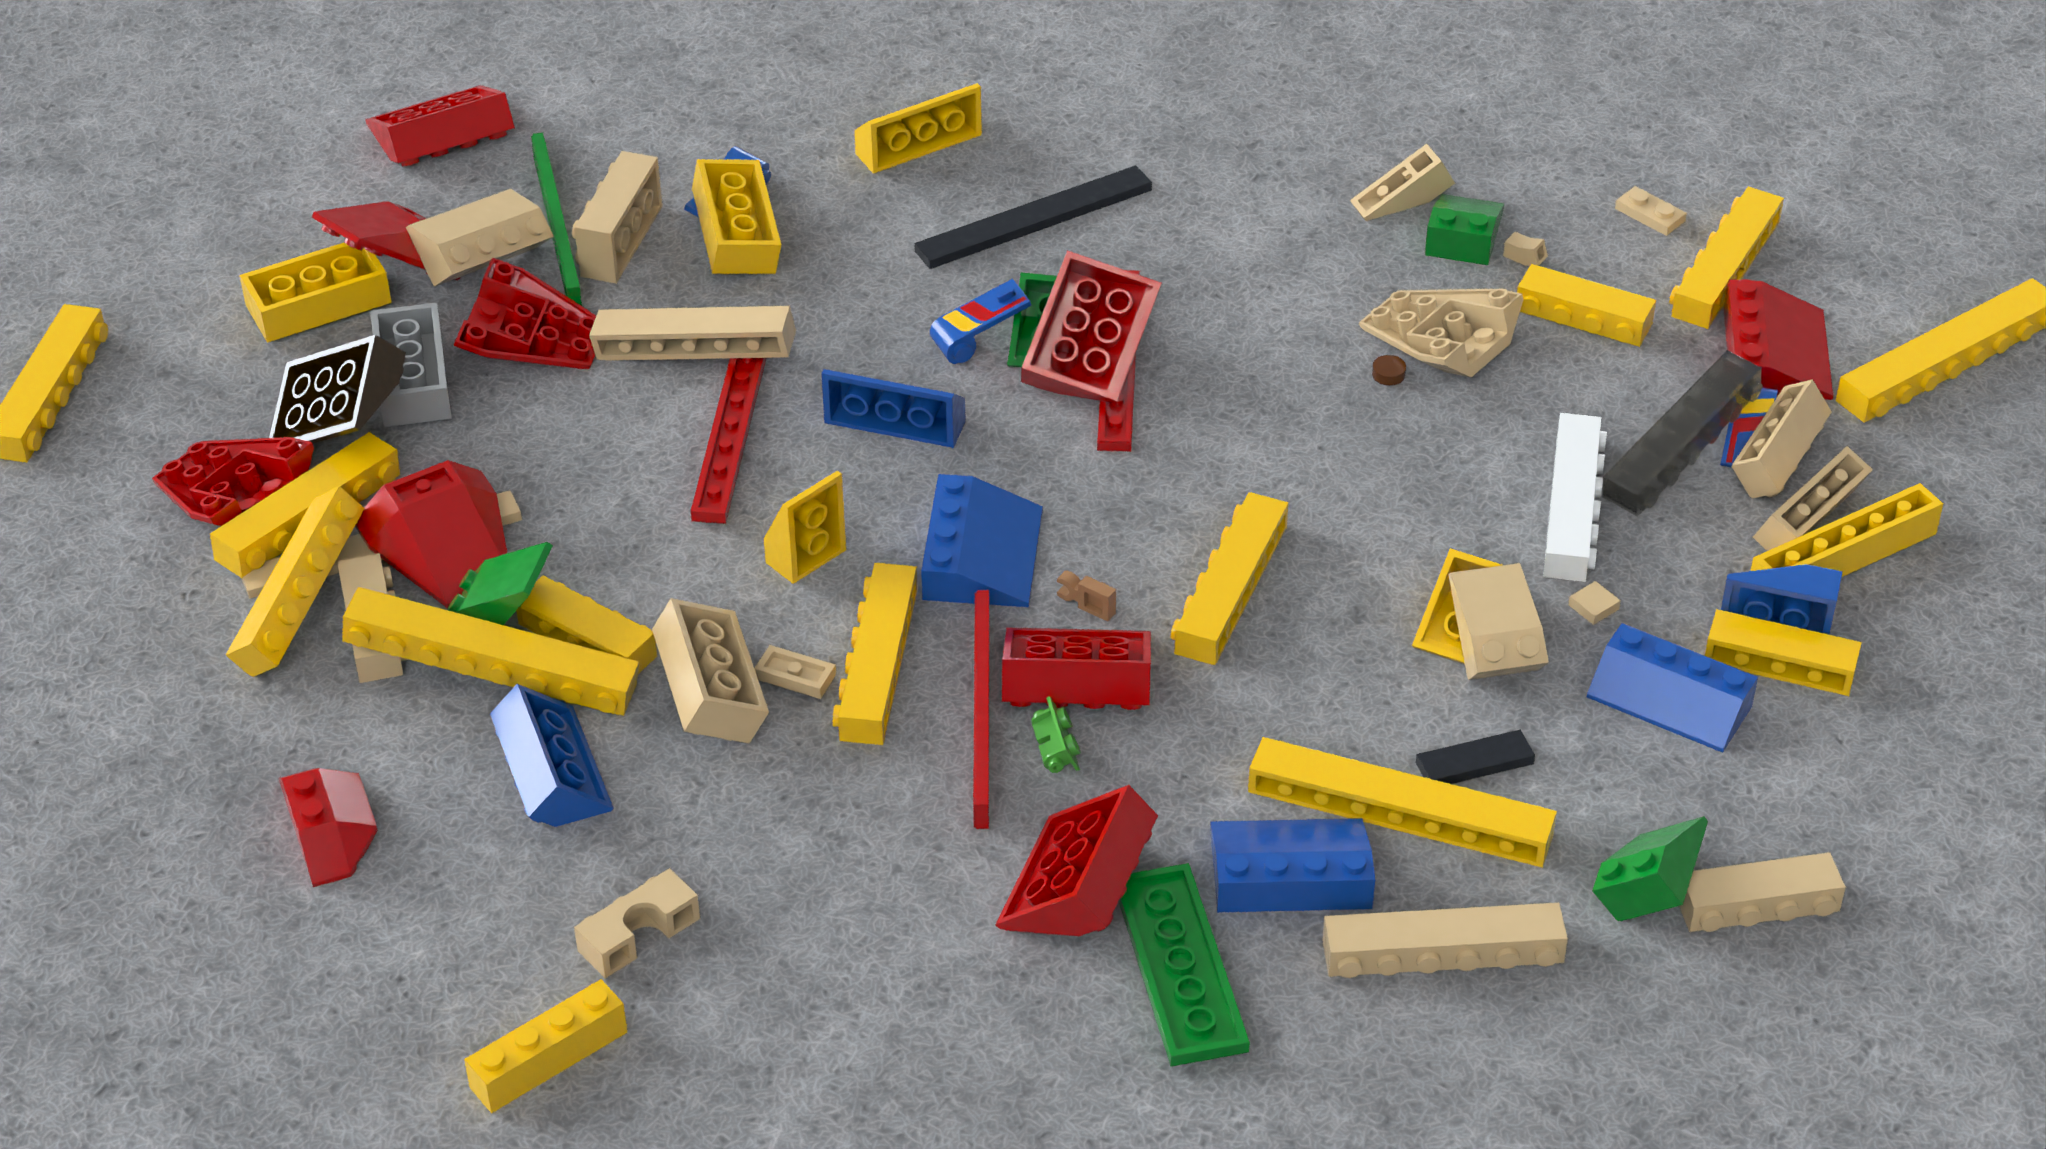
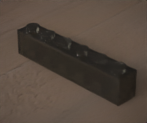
[1603,350,1763,516]

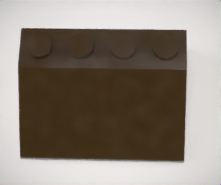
[269,335,406,444]

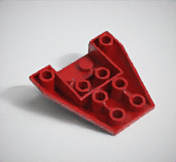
[312,201,460,280]
[454,257,596,369]
[152,437,314,526]
[355,460,507,609]

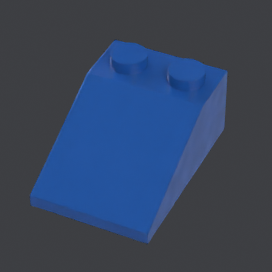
[1721,564,1843,635]

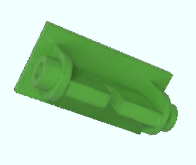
[1031,696,1081,773]

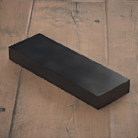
[1416,729,1535,784]

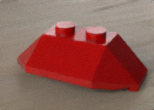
[279,768,378,887]

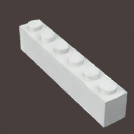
[1543,413,1607,582]

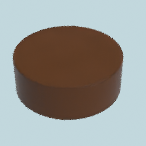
[1372,355,1406,386]

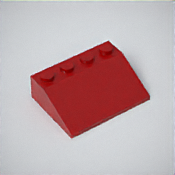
[365,85,515,166]
[1021,250,1162,403]
[1724,279,1833,400]
[1002,627,1151,710]
[995,785,1158,936]

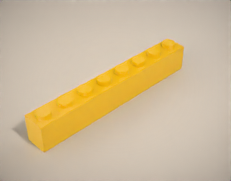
[1835,278,2046,423]
[342,587,639,716]
[1248,737,1557,868]

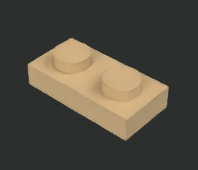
[1615,186,1687,236]
[754,645,836,699]

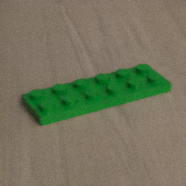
[1118,863,1250,1067]

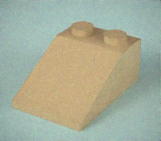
[1448,563,1549,680]

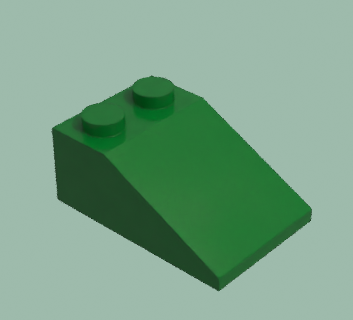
[1425,194,1504,265]
[1007,272,1057,368]
[447,542,553,625]
[1592,816,1708,921]

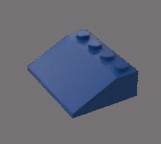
[921,474,1043,607]
[1210,818,1375,912]

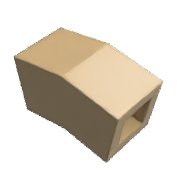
[1503,232,1548,266]

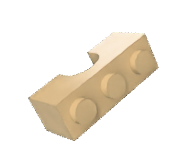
[574,868,700,978]

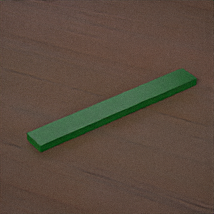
[531,132,582,306]

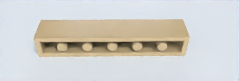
[589,306,796,360]
[1323,903,1568,978]

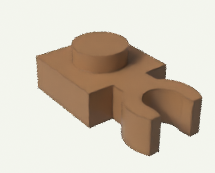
[1057,571,1116,621]

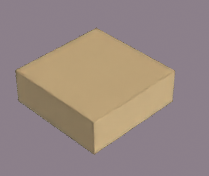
[1568,581,1621,625]

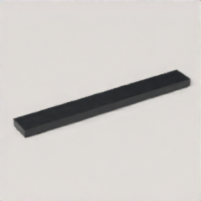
[915,165,1152,269]

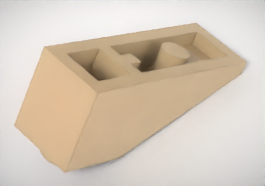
[1350,144,1455,221]

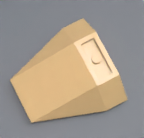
[1359,288,1523,377]

